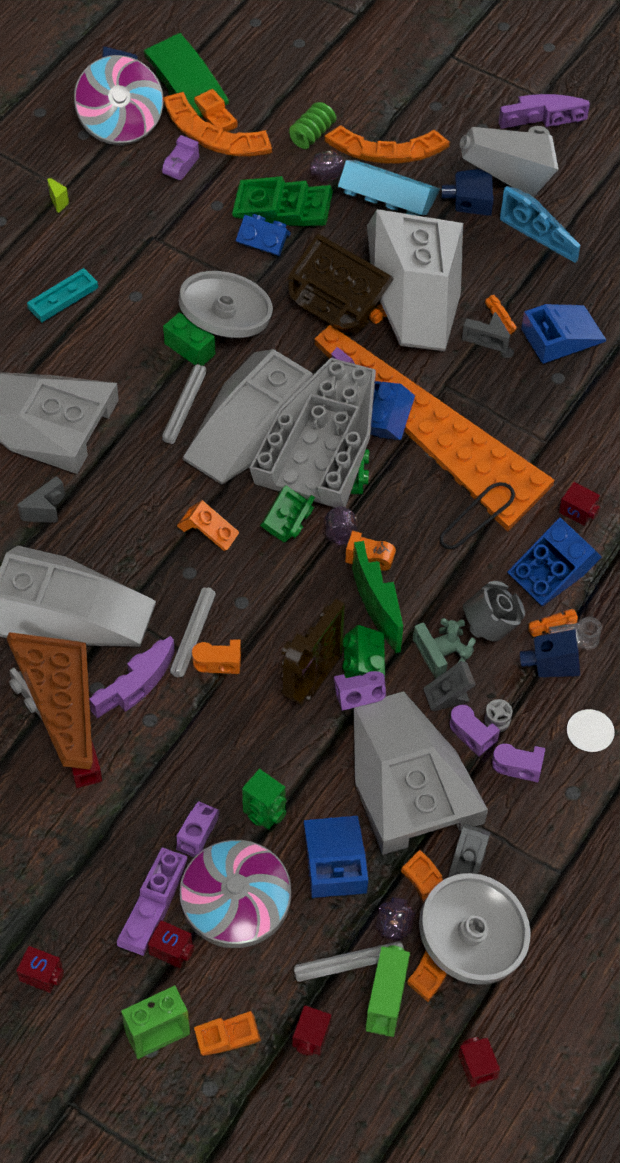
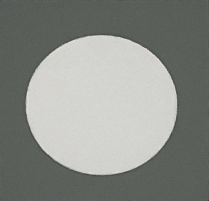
[567,709,614,752]

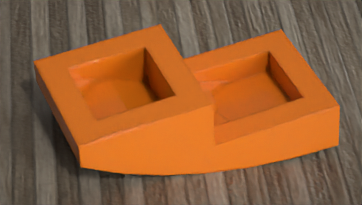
[194,89,237,132]
[194,1011,261,1056]

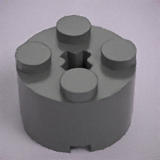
[463,581,525,641]

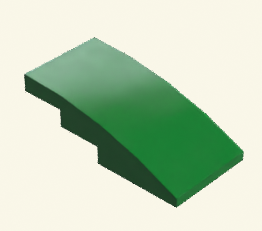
[144,33,229,118]
[232,176,333,226]
[352,541,403,653]

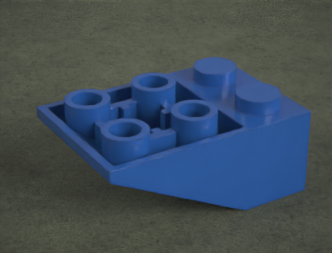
[521,304,606,364]
[370,381,415,440]
[507,517,602,606]
[304,816,368,898]

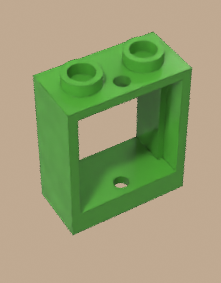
[366,945,410,1037]
[121,986,190,1059]

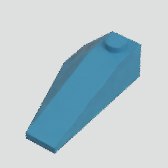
[500,187,581,263]

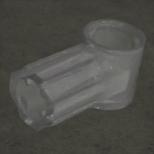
[548,617,602,650]

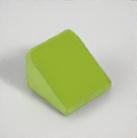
[47,178,69,213]

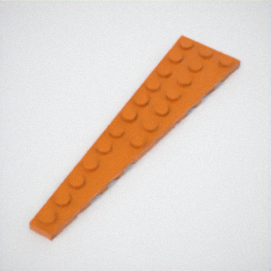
[315,325,555,531]

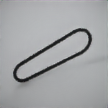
[439,482,515,549]

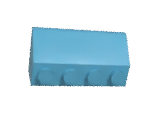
[338,160,440,216]

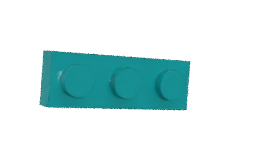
[27,268,98,322]

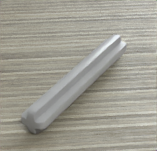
[162,364,206,444]
[170,587,216,678]
[294,941,404,982]

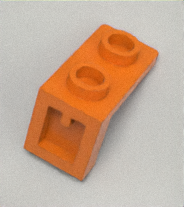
[177,500,239,551]

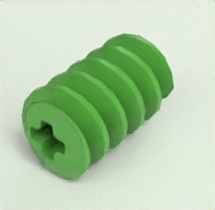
[289,102,336,149]

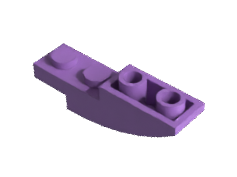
[498,94,590,129]
[89,636,175,718]
[117,848,188,956]

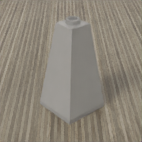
[460,127,559,197]

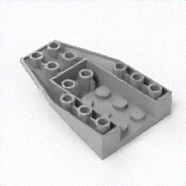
[367,209,463,351]
[250,358,376,510]
[0,372,119,474]
[354,691,488,855]

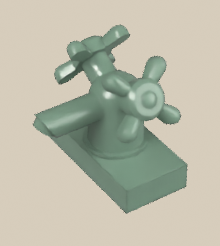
[413,618,476,679]

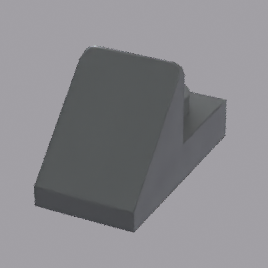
[462,312,510,353]
[17,476,65,523]
[423,661,476,711]
[448,824,491,877]

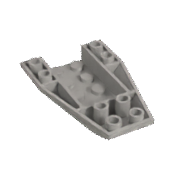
[183,349,313,485]
[0,546,156,647]

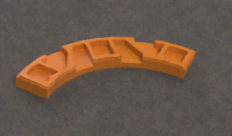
[163,92,272,156]
[324,125,449,163]
[401,850,447,1002]

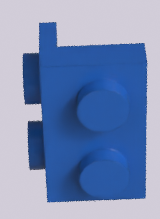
[236,214,291,256]

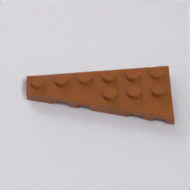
[7,632,93,769]

